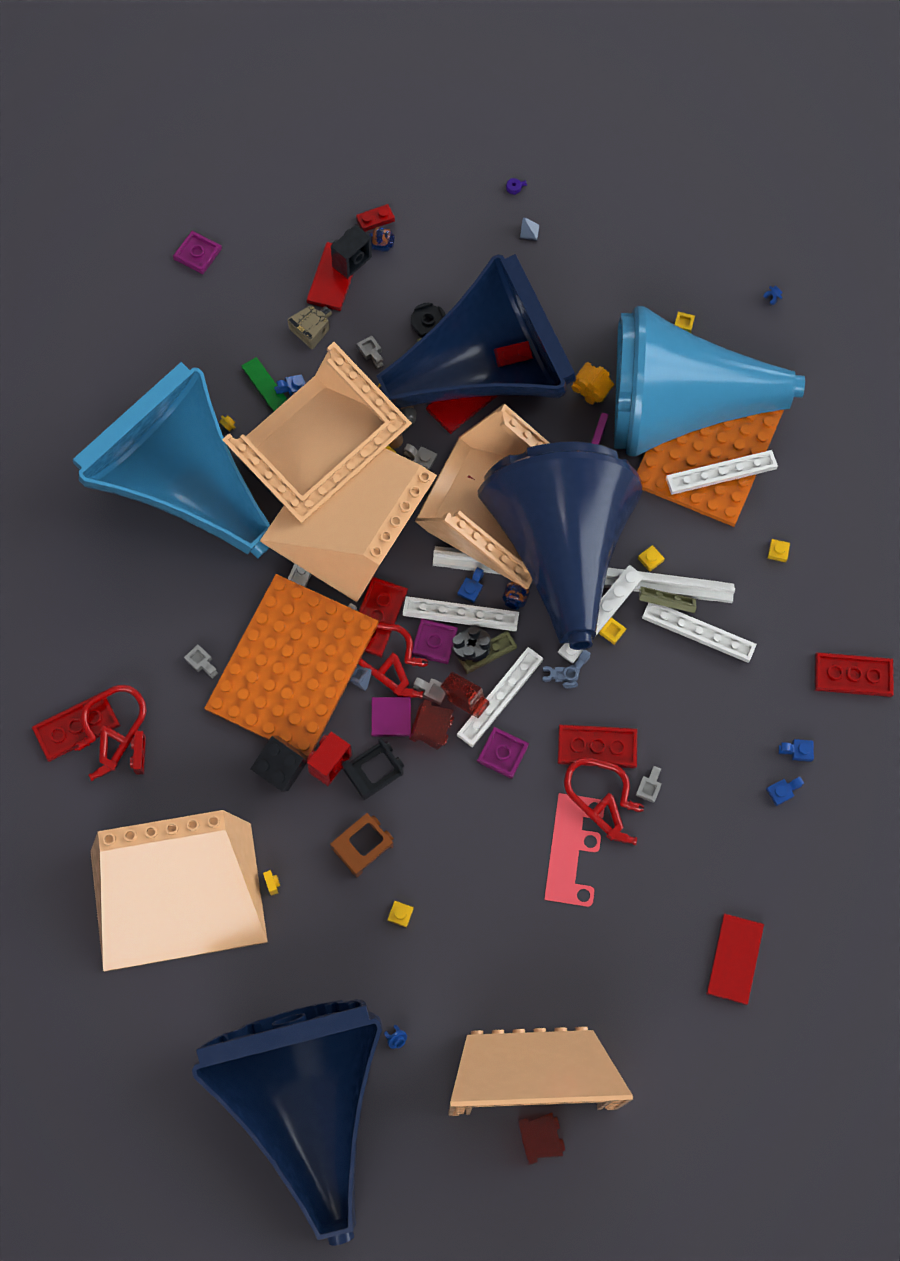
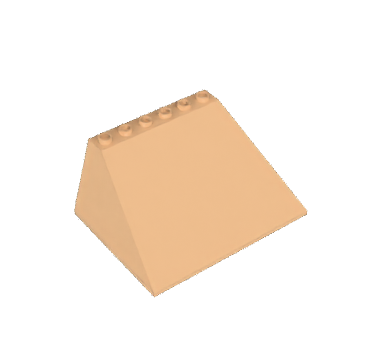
[222,342,412,523]
[415,404,549,589]
[260,448,437,602]
[91,810,268,972]
[448,1027,633,1116]

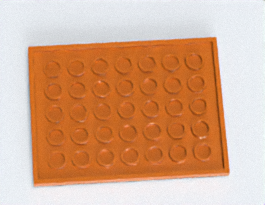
[637,410,784,527]
[204,574,379,756]

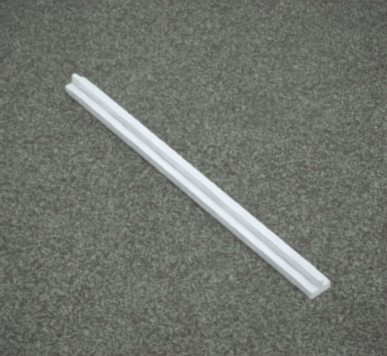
[433,546,735,604]

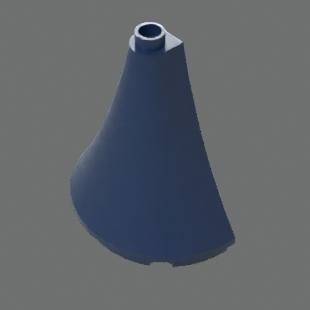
[376,254,576,408]
[478,442,642,650]
[192,999,383,1246]

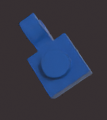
[274,374,306,396]
[457,567,484,603]
[779,739,814,762]
[766,777,804,806]

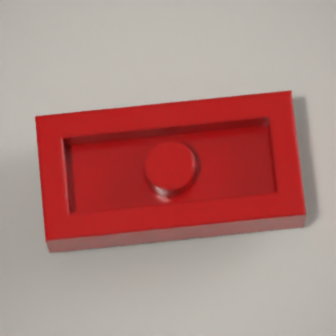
[356,204,395,232]
[494,341,533,367]
[130,731,146,775]

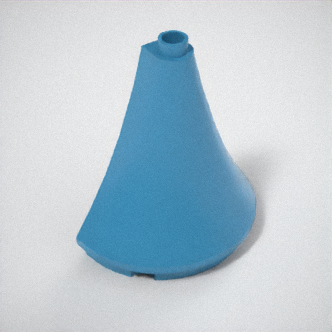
[614,306,805,456]
[73,362,270,559]

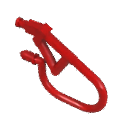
[358,622,428,699]
[73,685,146,781]
[564,757,644,845]

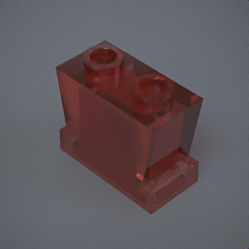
[440,672,490,718]
[409,699,454,750]
[518,1112,566,1165]

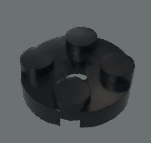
[411,303,446,338]
[453,625,492,662]

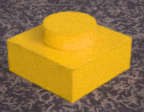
[674,312,695,333]
[768,539,790,562]
[637,545,665,572]
[599,617,626,645]
[263,870,280,896]
[388,901,414,928]

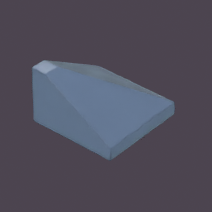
[520,218,539,241]
[350,664,372,691]

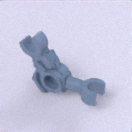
[542,649,591,688]

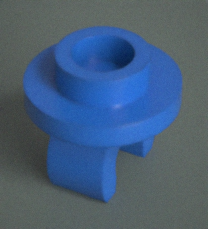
[763,285,783,305]
[384,1025,407,1049]

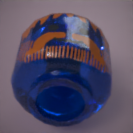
[369,227,395,252]
[502,582,530,610]

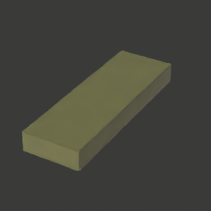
[639,586,697,613]
[457,630,517,674]

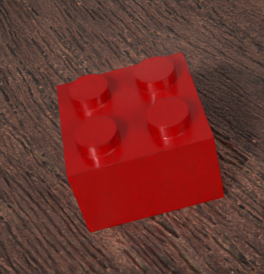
[307,731,352,787]

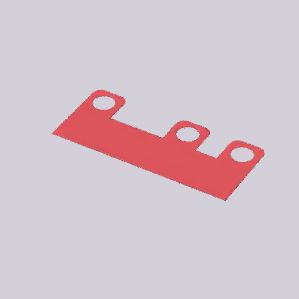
[544,793,605,907]

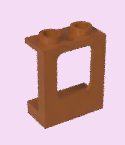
[330,813,394,878]

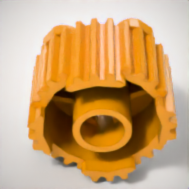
[571,362,614,405]

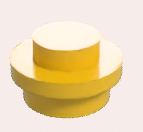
[219,415,236,432]

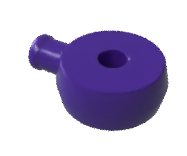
[506,178,527,195]

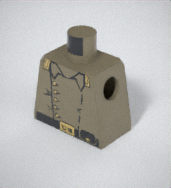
[288,306,332,349]

